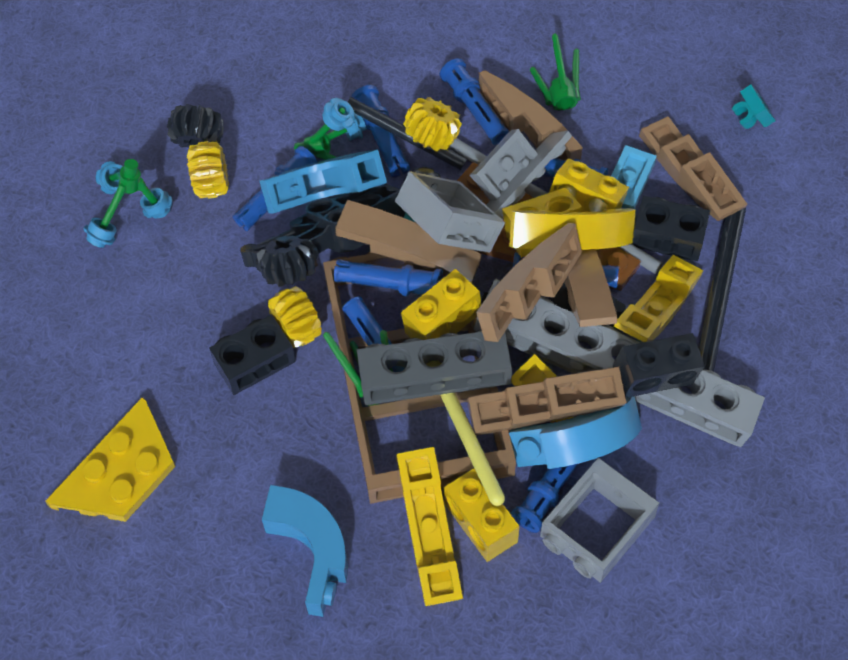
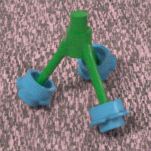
[294,98,367,160]
[83,159,173,248]

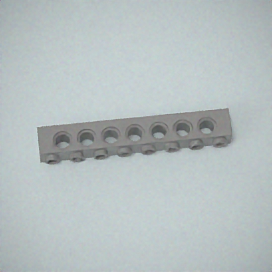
[474,279,765,447]

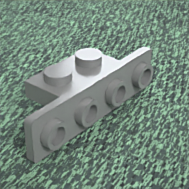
[470,129,572,220]

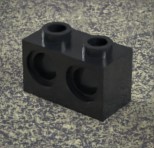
[632,196,710,262]
[209,314,296,395]
[612,333,705,398]

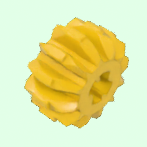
[403,97,462,151]
[187,141,229,199]
[268,286,322,348]

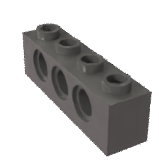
[357,329,512,405]

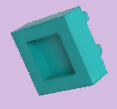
[732,84,776,129]

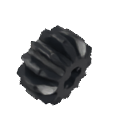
[167,104,224,148]

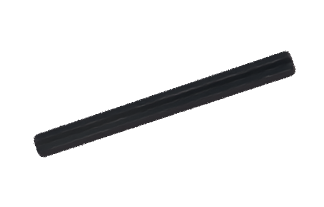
[698,208,746,372]

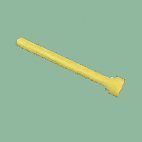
[426,361,505,506]

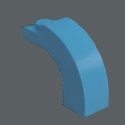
[259,150,387,214]
[509,396,642,469]
[262,485,348,617]

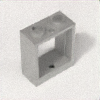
[395,171,505,253]
[540,458,659,583]

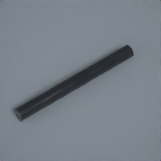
[348,97,467,170]

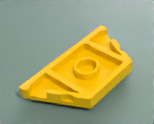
[45,398,175,522]

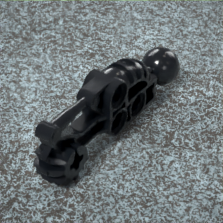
[240,167,442,287]

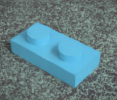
[601,145,657,209]

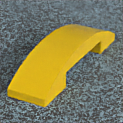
[509,208,636,250]
[614,255,704,342]
[396,447,463,606]

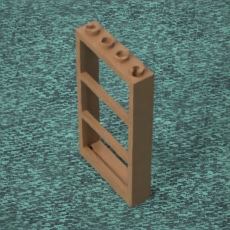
[323,252,516,504]

